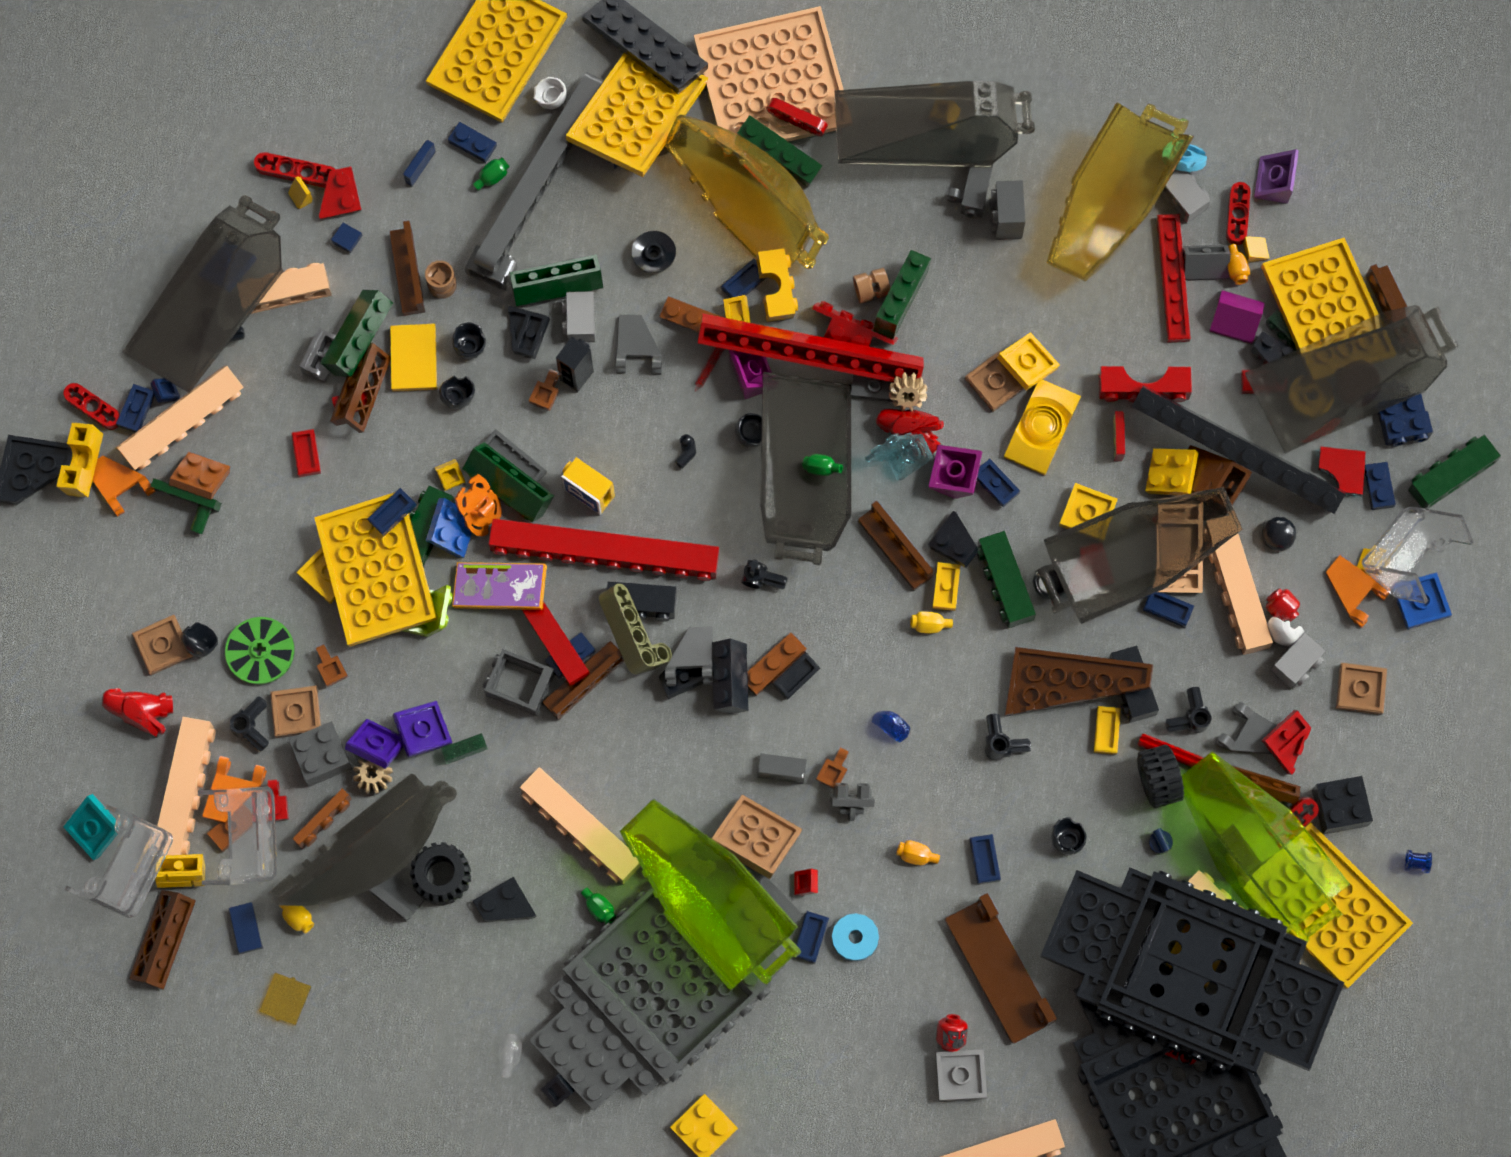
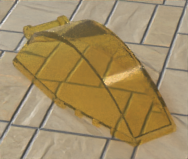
[1046,102,1194,282]
[665,114,829,269]

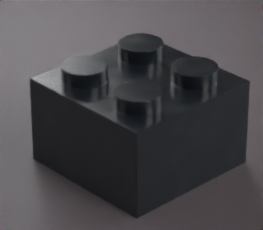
[1312,776,1373,835]

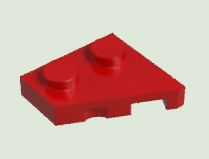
[319,166,362,219]
[1261,710,1311,775]

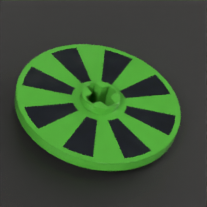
[225,617,295,685]

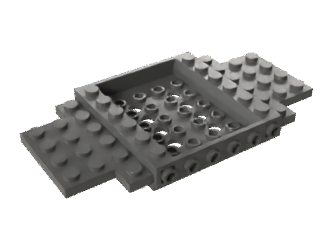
[529,862,803,1111]

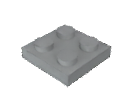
[936,1050,987,1101]

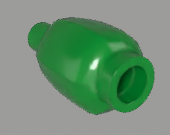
[473,157,510,191]
[802,454,843,476]
[581,887,617,925]

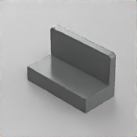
[1183,245,1231,279]
[757,753,807,784]
[368,872,424,921]

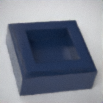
[331,222,363,253]
[150,378,180,403]

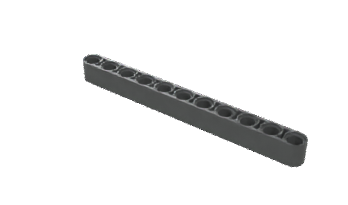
[474,72,604,273]

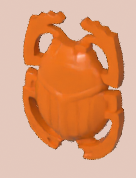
[455,474,502,536]

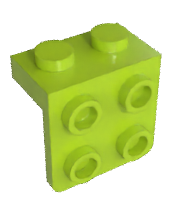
[403,585,452,637]

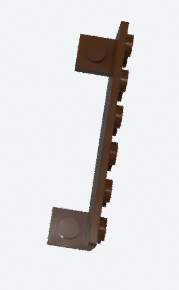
[945,893,1057,1044]

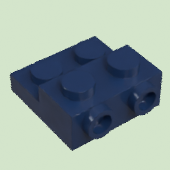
[1376,393,1433,446]

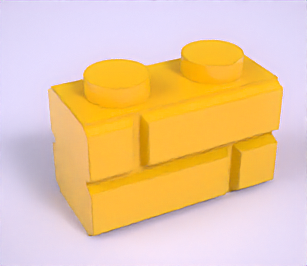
[154,854,205,888]

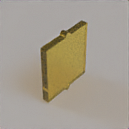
[259,973,312,1025]

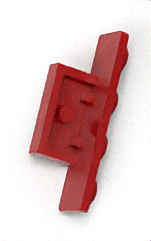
[812,301,898,346]

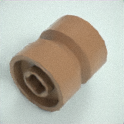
[425,260,457,299]
[853,268,890,304]

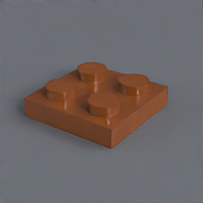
[169,452,230,499]

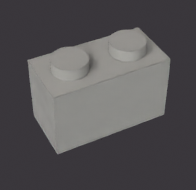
[1160,170,1210,223]
[562,292,595,342]
[1271,633,1325,689]

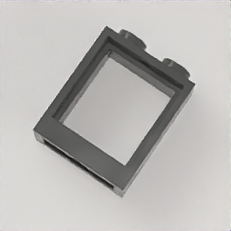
[483,649,555,716]

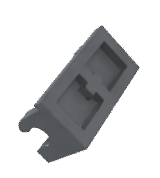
[299,328,336,383]

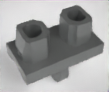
[830,783,875,821]

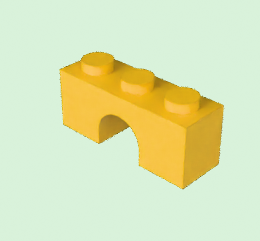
[756,248,798,322]
[56,423,103,497]

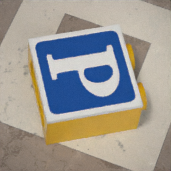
[561,457,615,515]

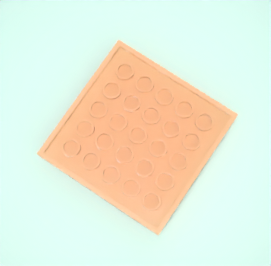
[694,6,853,156]

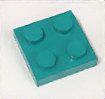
[63,794,123,860]

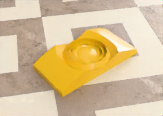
[1004,380,1081,476]

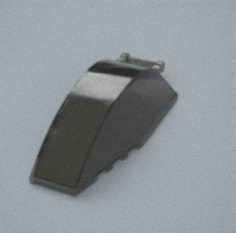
[1035,487,1243,625]
[268,773,457,906]

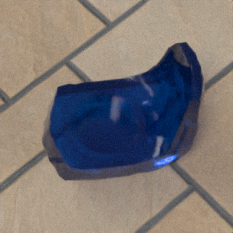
[872,711,911,742]

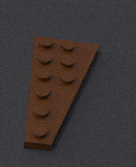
[1005,647,1154,716]

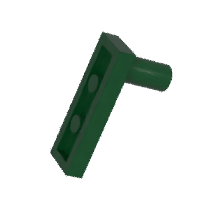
[150,478,222,534]

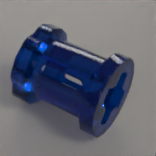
[1405,850,1432,873]

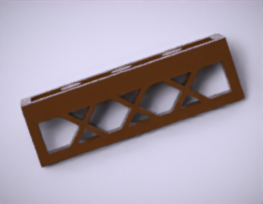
[390,221,425,316]
[1366,264,1425,354]
[330,343,391,433]
[858,501,933,591]
[542,641,624,721]
[1201,759,1301,820]
[129,890,196,990]

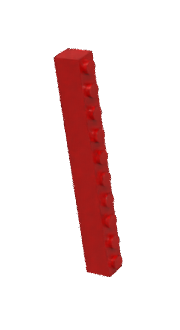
[697,313,924,382]
[489,519,720,581]

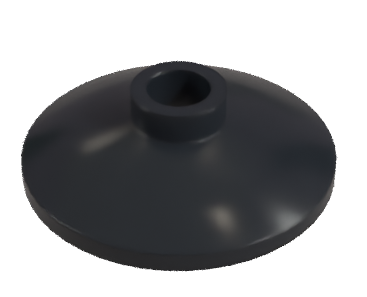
[632,231,676,273]

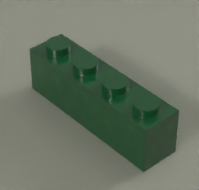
[736,115,823,187]
[873,250,931,340]
[509,254,603,306]
[320,290,393,377]
[1408,434,1501,511]
[462,442,555,523]
[410,486,456,567]
[977,531,1036,629]

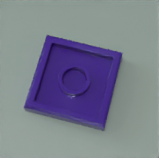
[392,701,453,758]
[345,719,404,769]

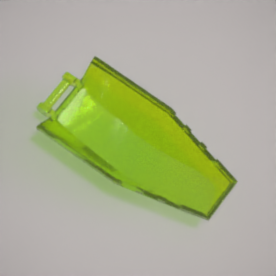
[1182,751,1350,942]
[620,799,801,990]

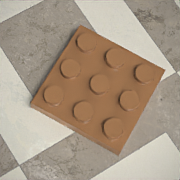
[709,795,803,879]

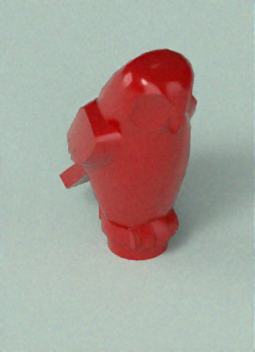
[876,408,944,457]
[102,688,173,737]

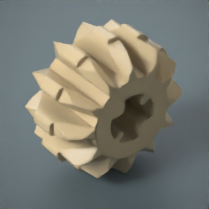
[889,372,927,411]
[353,759,393,794]

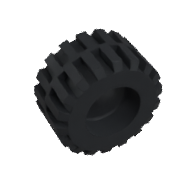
[1137,744,1184,808]
[410,842,471,905]

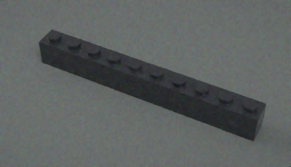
[1132,385,1345,514]

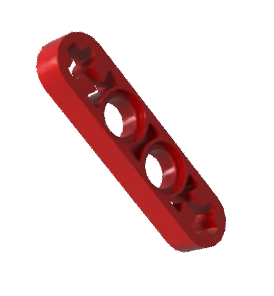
[254,152,336,188]

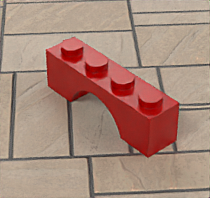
[1099,366,1192,402]

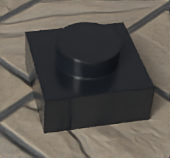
[541,1073,575,1107]

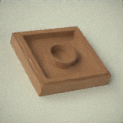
[965,351,1024,412]
[132,615,193,675]
[1336,663,1387,715]
[270,686,321,738]

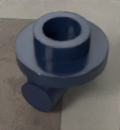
[1149,828,1173,854]

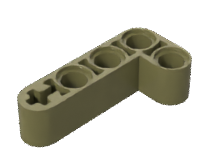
[599,584,672,675]

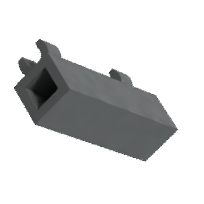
[947,133,999,218]

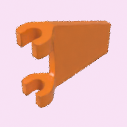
[92,456,156,517]
[1326,555,1391,628]
[202,756,267,823]

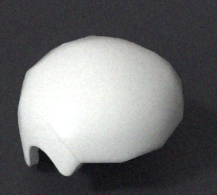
[533,77,567,110]
[1267,617,1305,646]

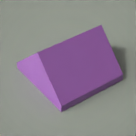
[1254,149,1299,204]

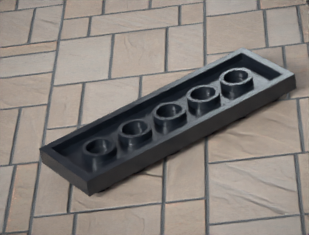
[582,0,708,94]

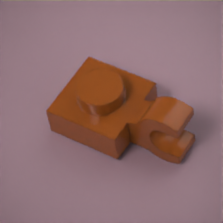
[529,369,559,411]
[316,644,348,687]
[816,747,849,789]

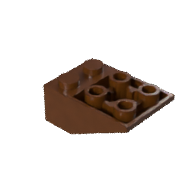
[1187,445,1252,516]

